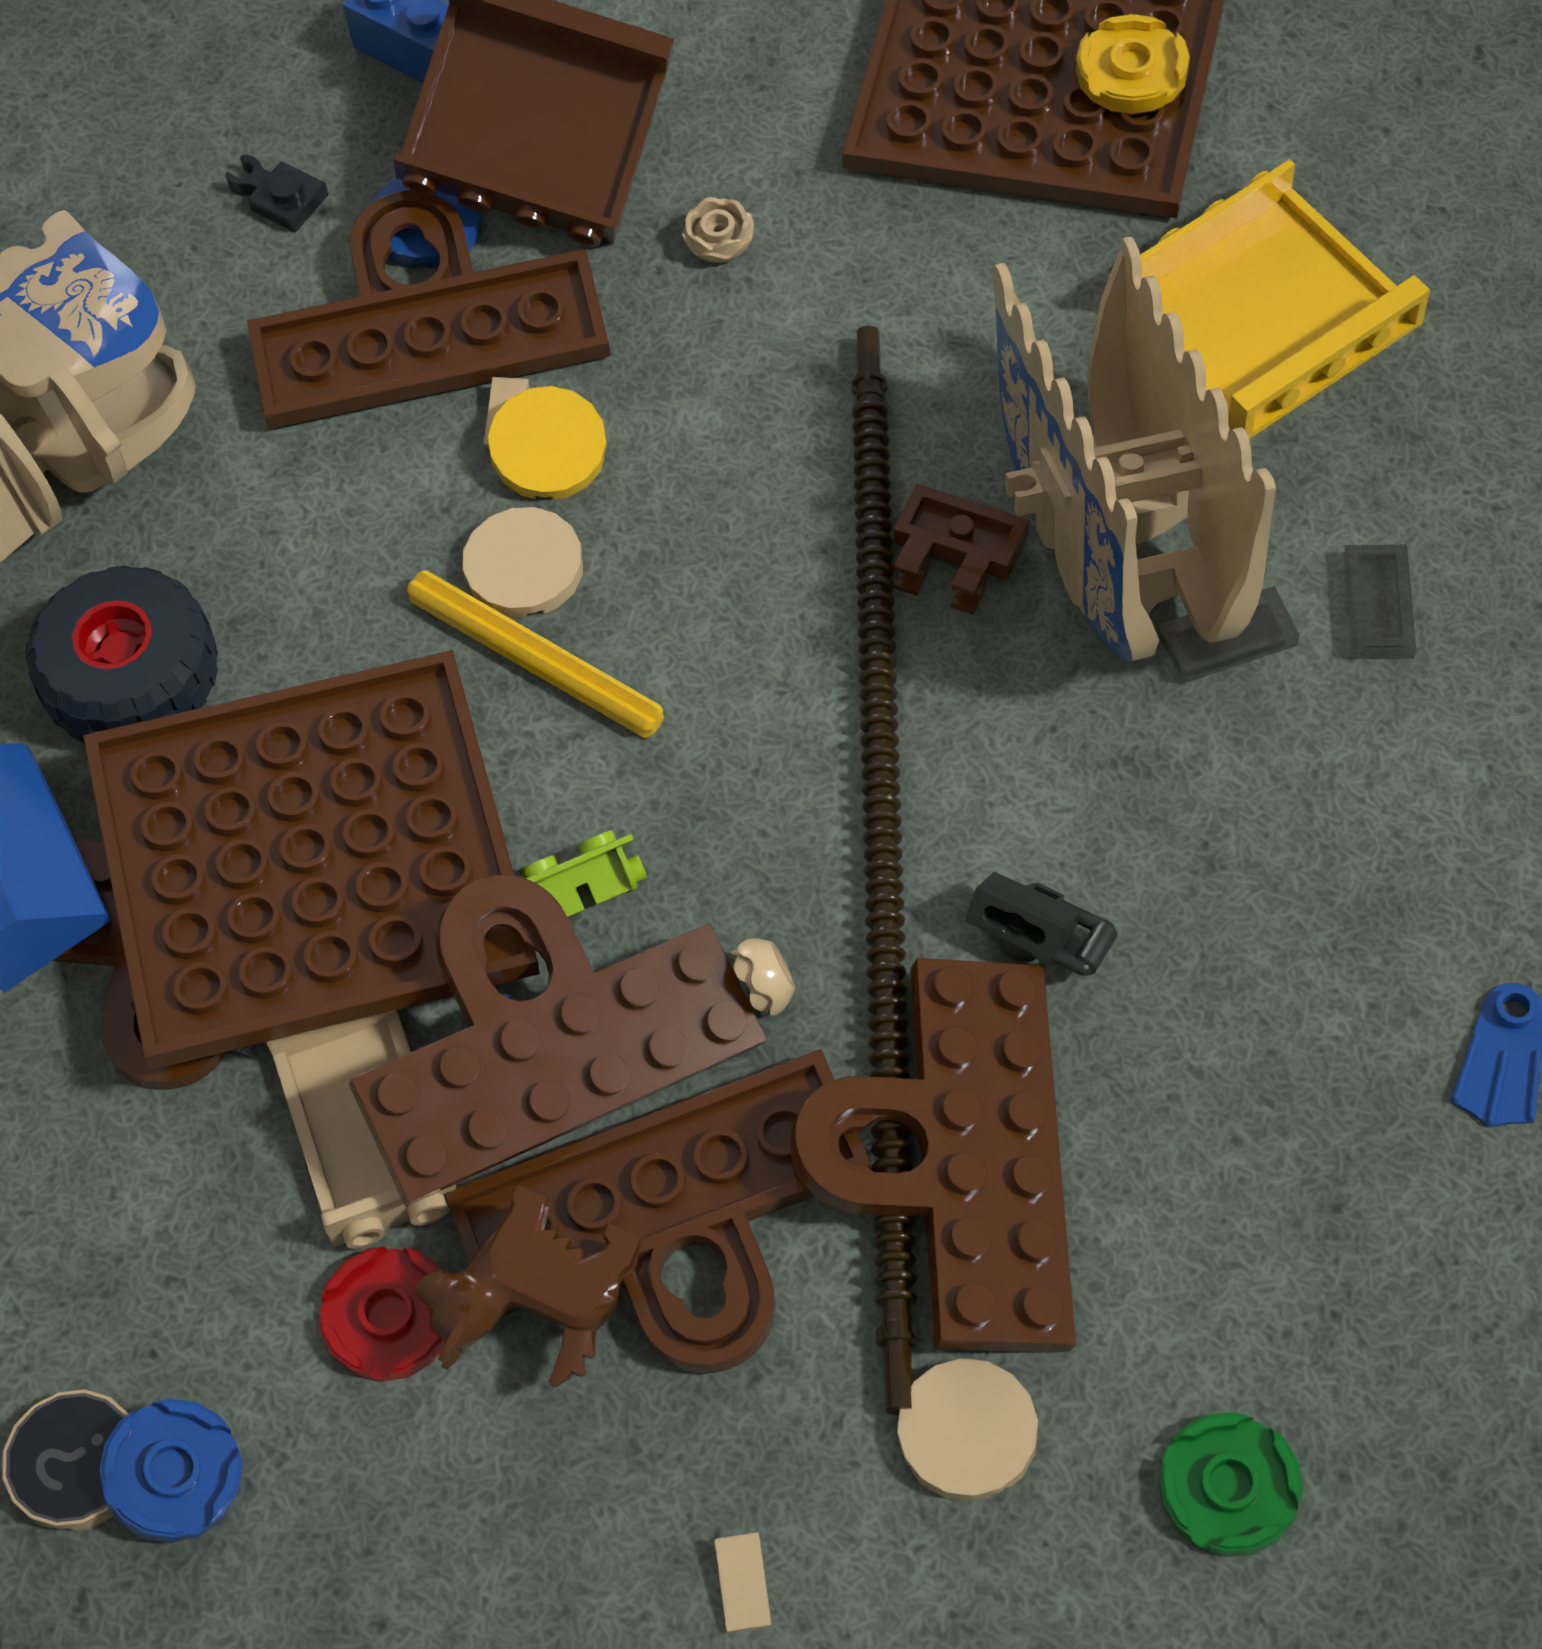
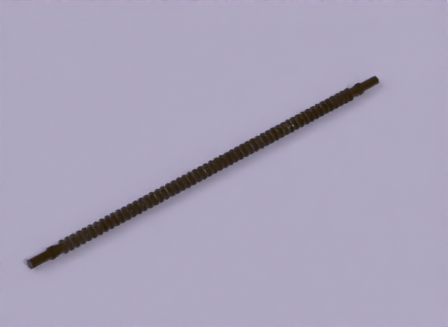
[851,325,919,1415]

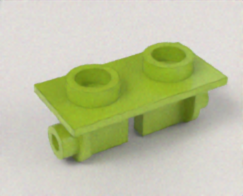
[519,830,647,918]

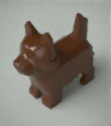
[414,1185,642,1388]

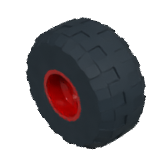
[25,566,218,743]

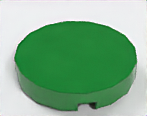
[1158,1412,1303,1557]

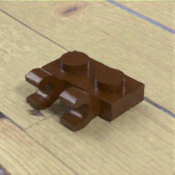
[894,484,1029,615]

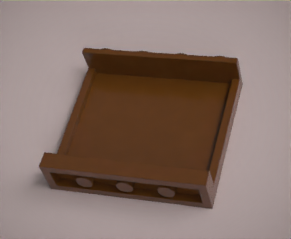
[394,0,674,247]

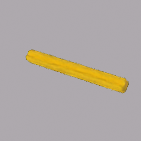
[407,571,664,738]

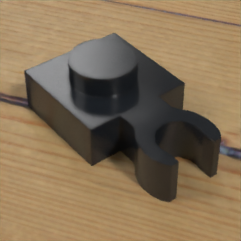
[225,154,329,233]

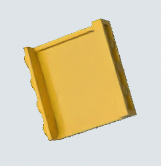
[1109,159,1430,439]

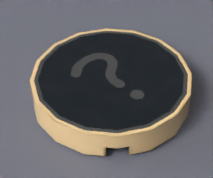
[2,1390,129,1531]

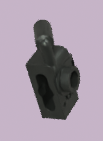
[965,871,1117,976]

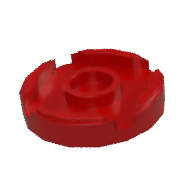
[319,1246,444,1382]

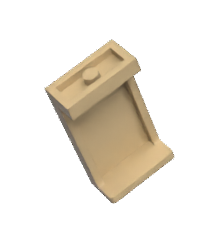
[266,1010,457,1249]

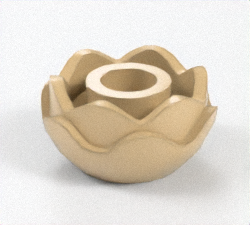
[682,197,754,263]
[729,938,796,1016]

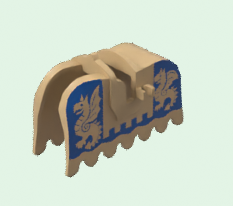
[0,210,196,562]
[993,237,1276,662]

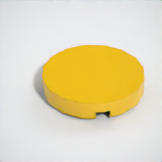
[1076,14,1190,114]
[488,386,607,500]

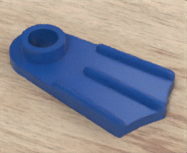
[1450,983,1542,1128]

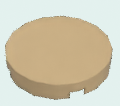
[463,507,583,619]
[897,1358,1038,1502]

